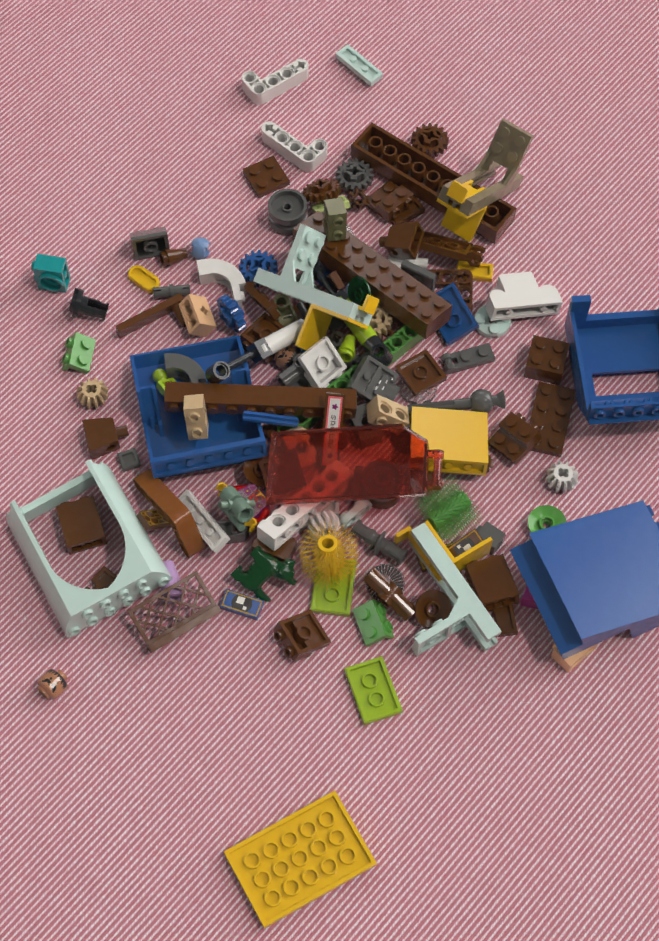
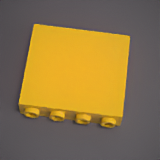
[409,406,488,476]

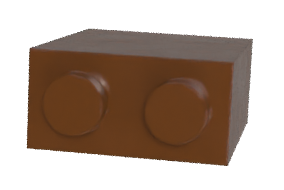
[56,496,107,555]
[465,554,520,612]

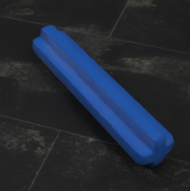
[242,411,299,427]

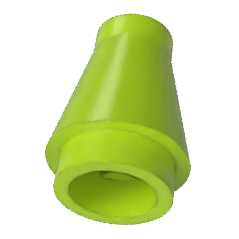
[337,334,356,362]

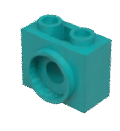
[31,253,71,293]

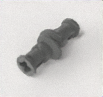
[350,519,409,566]

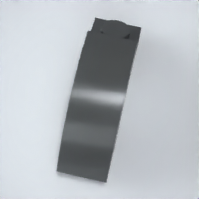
[164,353,206,383]

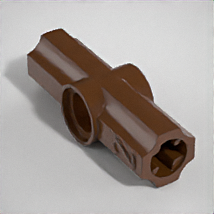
[362,567,415,621]

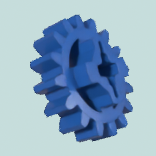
[239,250,278,287]
[216,294,247,333]

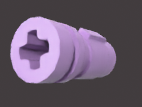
[162,560,182,603]

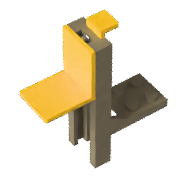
[437,119,534,242]

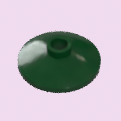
[348,276,371,306]

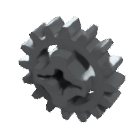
[335,158,373,193]

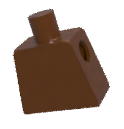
[379,221,424,260]
[82,417,129,460]

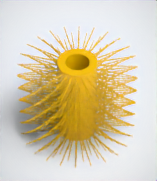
[298,520,360,592]

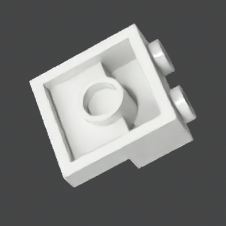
[297,336,347,388]

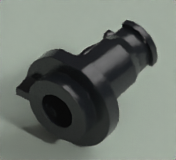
[69,288,109,320]

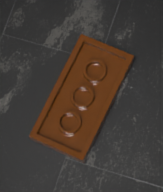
[529,381,575,457]

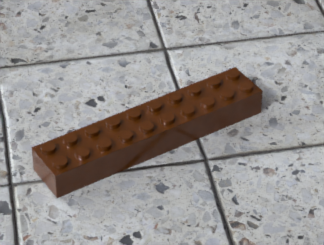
[351,122,517,244]
[293,211,452,339]

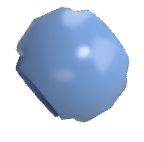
[190,237,211,260]

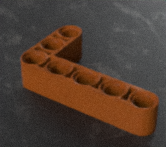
[133,469,206,558]

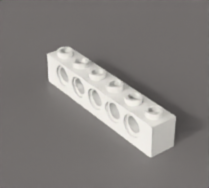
[257,460,354,551]

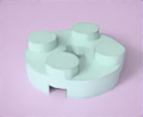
[475,305,511,338]

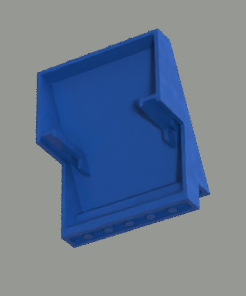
[130,335,268,479]
[510,500,659,660]

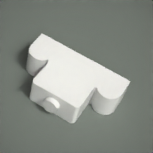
[485,272,563,321]

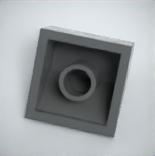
[130,227,170,261]

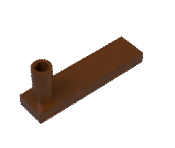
[116,293,186,338]

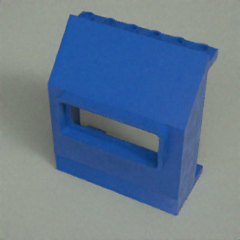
[564,295,659,425]

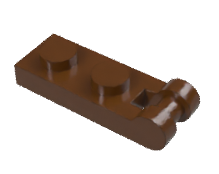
[244,281,281,320]

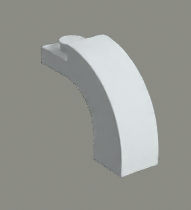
[196,259,246,309]

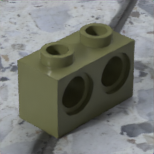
[323,198,347,242]

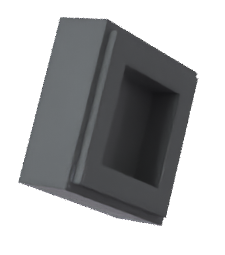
[117,448,141,472]

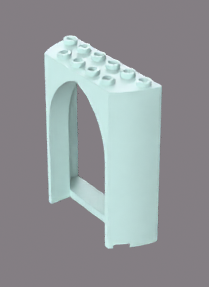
[6,460,173,638]

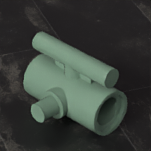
[218,486,256,531]

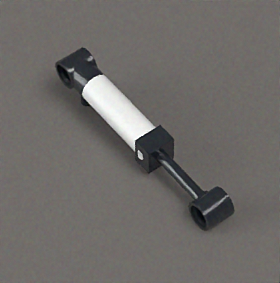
[205,301,308,384]

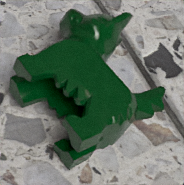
[230,545,297,602]

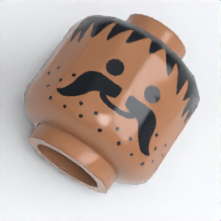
[274,345,301,370]
[37,669,68,699]

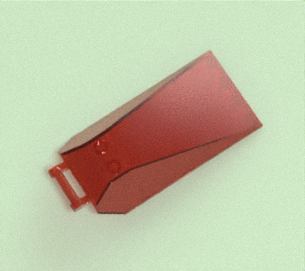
[265,423,444,505]

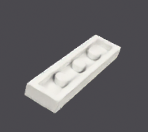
[178,489,230,553]

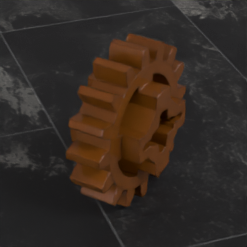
[411,123,449,157]
[303,178,341,204]

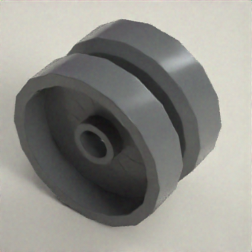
[268,189,307,235]

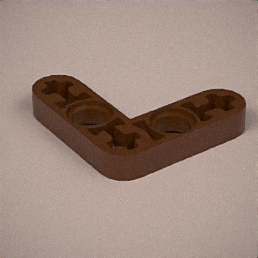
[428,269,473,313]

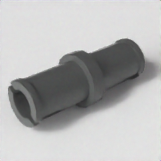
[153,284,190,299]

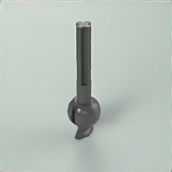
[407,389,506,416]

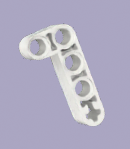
[242,59,309,105]
[261,121,328,173]

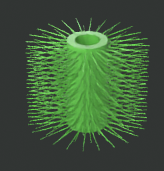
[413,475,483,547]

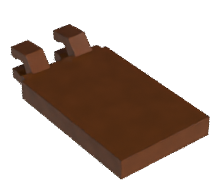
[419,231,486,268]

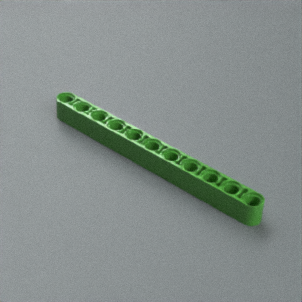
[277,325,424,443]

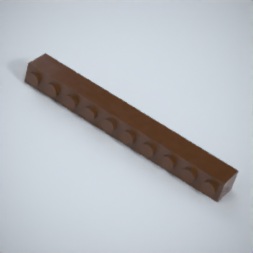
[164,382,357,419]

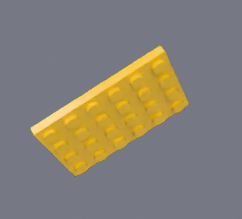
[224,790,377,929]

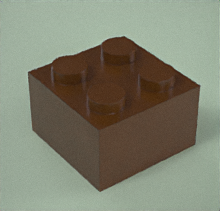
[524,335,570,385]

